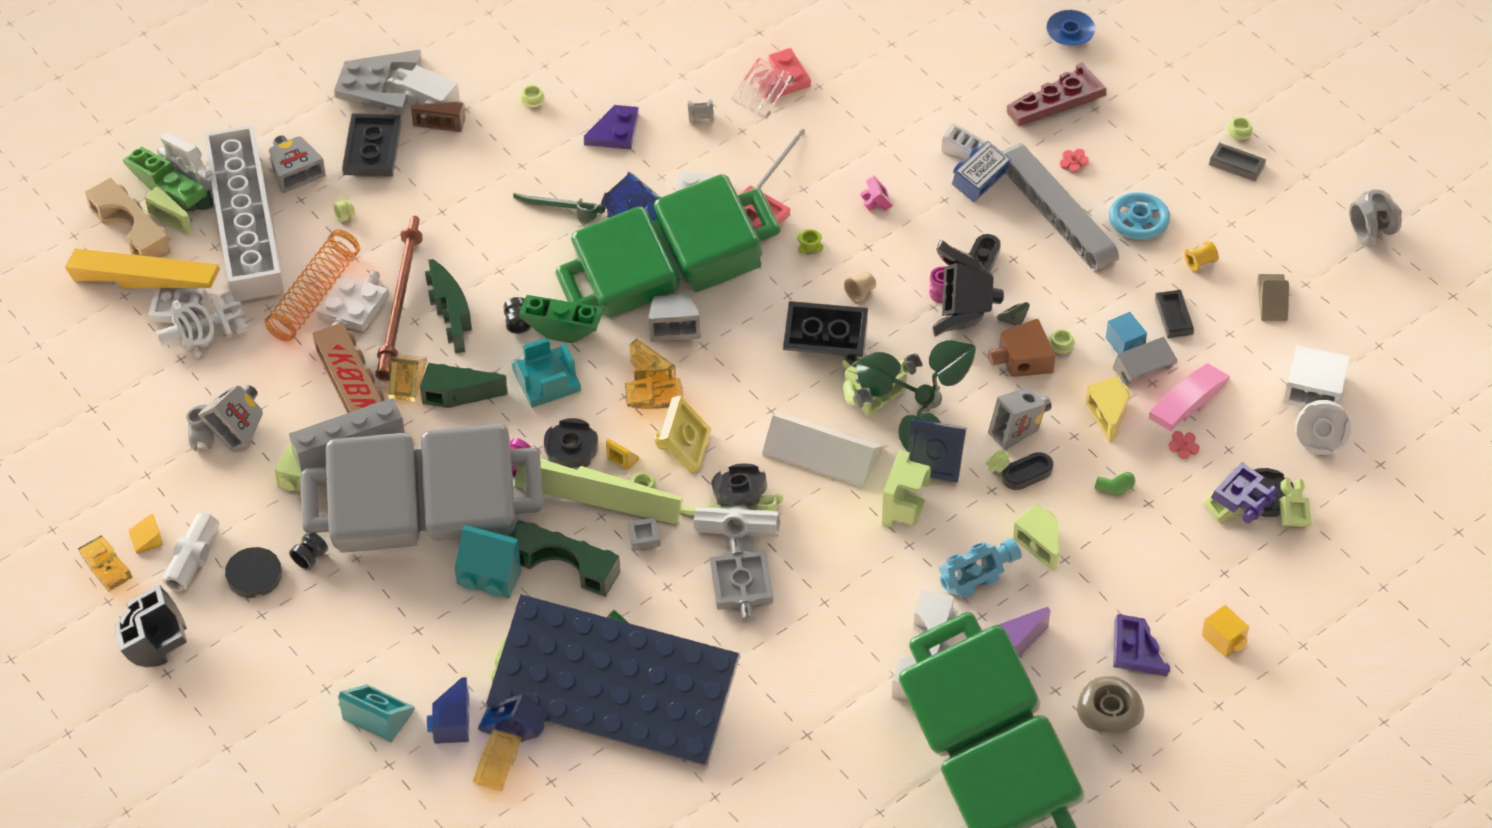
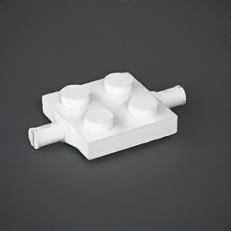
[157,132,214,192]
[317,270,390,332]

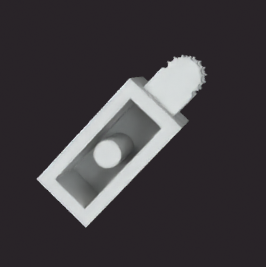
[386,65,460,106]

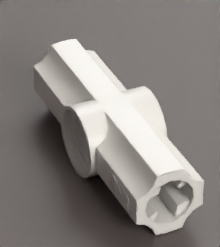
[694,505,781,539]
[162,512,220,593]

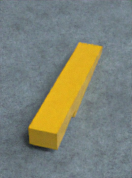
[65,248,221,288]

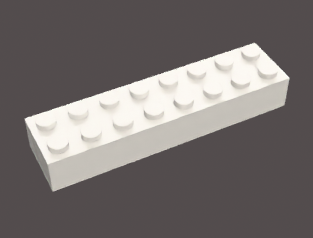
[203,124,284,301]

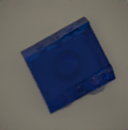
[600,171,661,222]

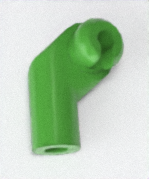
[1094,472,1135,496]

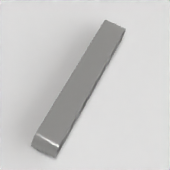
[1002,143,1119,271]

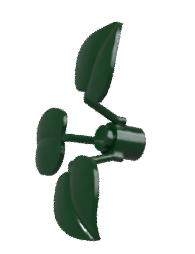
[856,340,976,451]

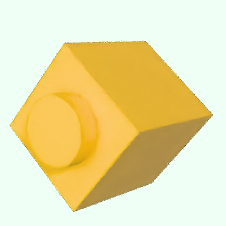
[1201,605,1250,658]

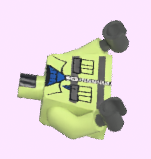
[842,353,923,416]

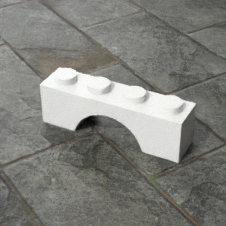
[891,589,958,701]

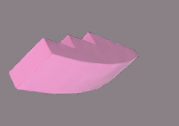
[1149,363,1230,432]

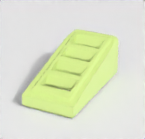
[145,187,192,235]

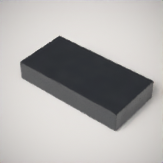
[1155,289,1194,338]

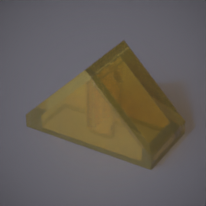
[388,354,427,401]

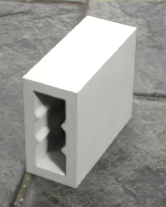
[1283,345,1350,408]

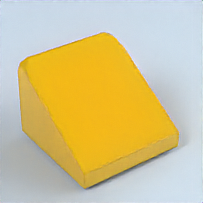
[606,438,639,470]
[128,514,163,553]

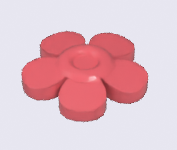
[1060,149,1089,172]
[1168,431,1200,459]

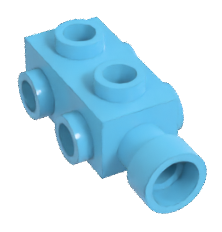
[938,538,1022,597]

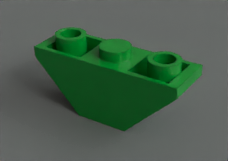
[519,294,603,343]

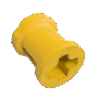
[1184,240,1219,271]

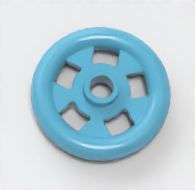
[1109,192,1171,240]

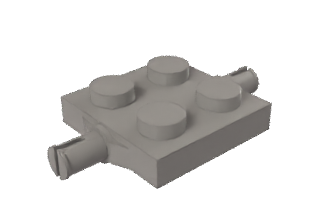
[710,537,773,623]

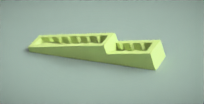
[514,459,683,525]

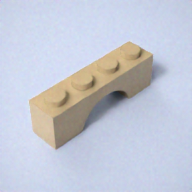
[85,177,171,258]

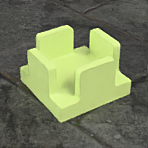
[882,450,931,528]

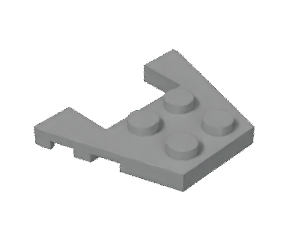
[334,50,422,115]

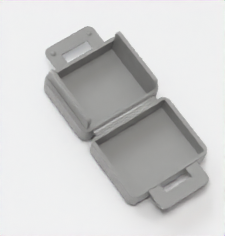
[300,424,544,553]

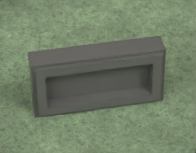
[1209,142,1266,182]

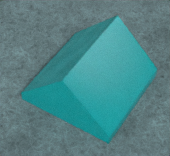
[338,684,415,743]

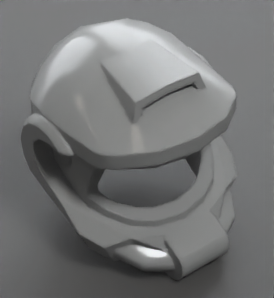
[1349,189,1402,247]

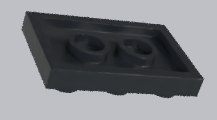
[342,113,402,177]

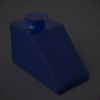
[427,677,469,744]
[477,694,548,743]

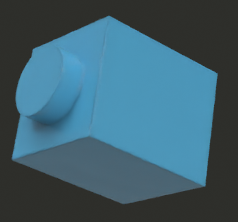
[1105,312,1147,354]

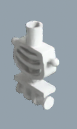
[157,290,249,358]

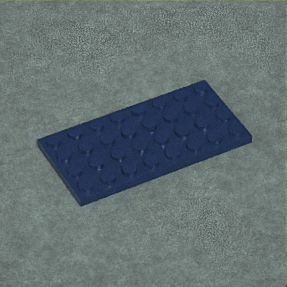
[486,594,741,767]

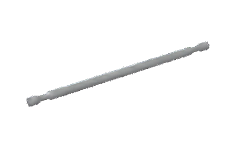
[754,128,805,189]

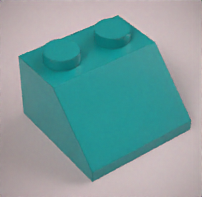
[455,525,521,598]

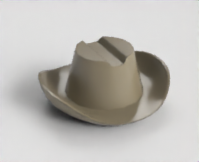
[1077,676,1144,733]

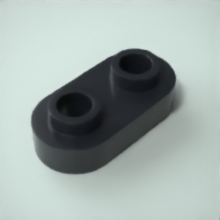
[969,234,1001,273]

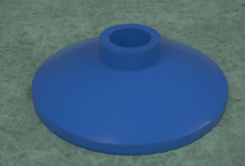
[1046,10,1095,46]

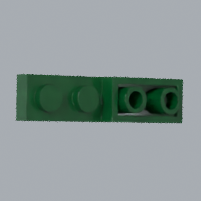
[425,259,472,353]

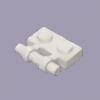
[148,288,204,323]

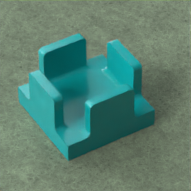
[511,338,581,408]

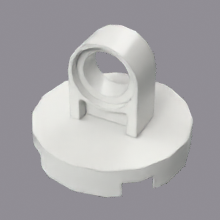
[1295,400,1351,455]

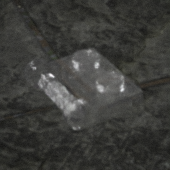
[731,57,795,120]

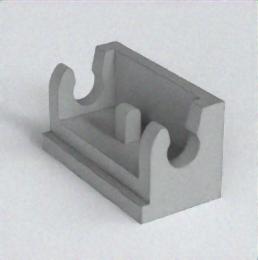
[1113,336,1178,386]

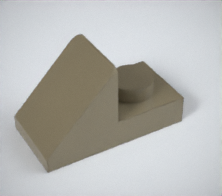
[1257,274,1289,321]

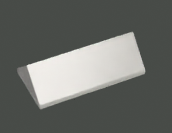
[762,412,883,488]

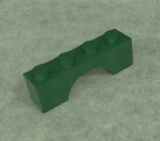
[508,519,620,597]

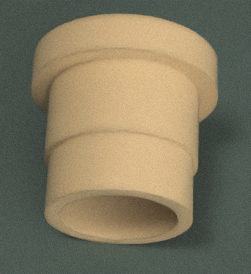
[844,272,876,302]

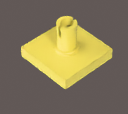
[654,396,711,473]

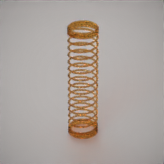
[264,229,360,342]

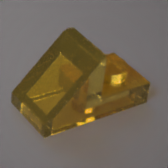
[629,338,676,388]

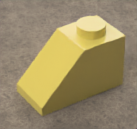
[1086,376,1130,442]

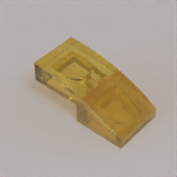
[625,377,684,409]
[77,535,133,592]
[472,729,522,792]

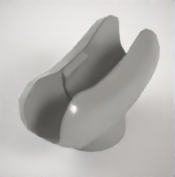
[186,404,214,451]

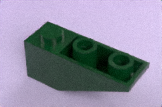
[420,362,508,408]

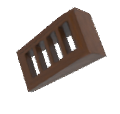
[411,102,466,132]

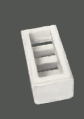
[941,123,986,161]

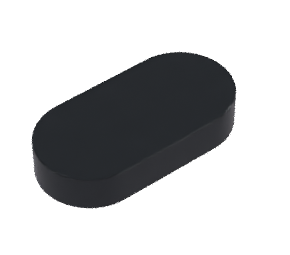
[1002,452,1054,490]

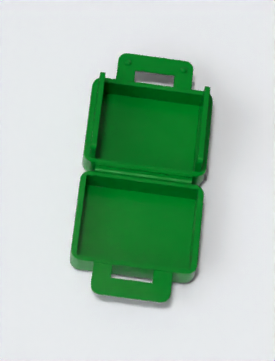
[555,174,781,317]
[899,612,1085,828]

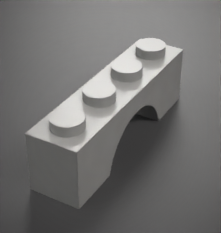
[289,398,405,473]

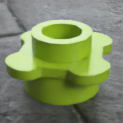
[797,229,824,254]

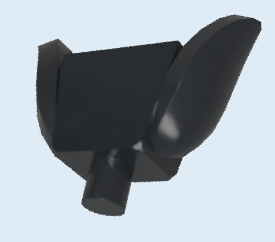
[932,239,1004,337]

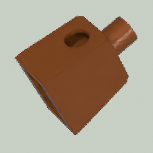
[988,318,1055,377]

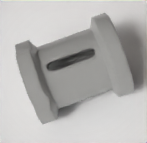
[687,99,714,123]

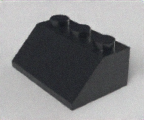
[783,301,868,357]

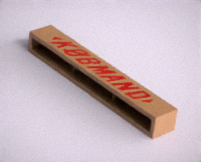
[312,322,385,413]

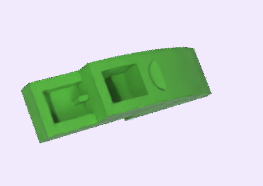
[122,146,208,208]

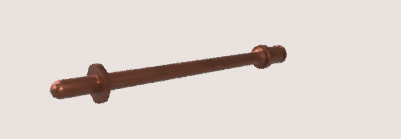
[375,215,423,381]

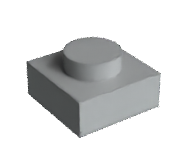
[628,518,660,551]

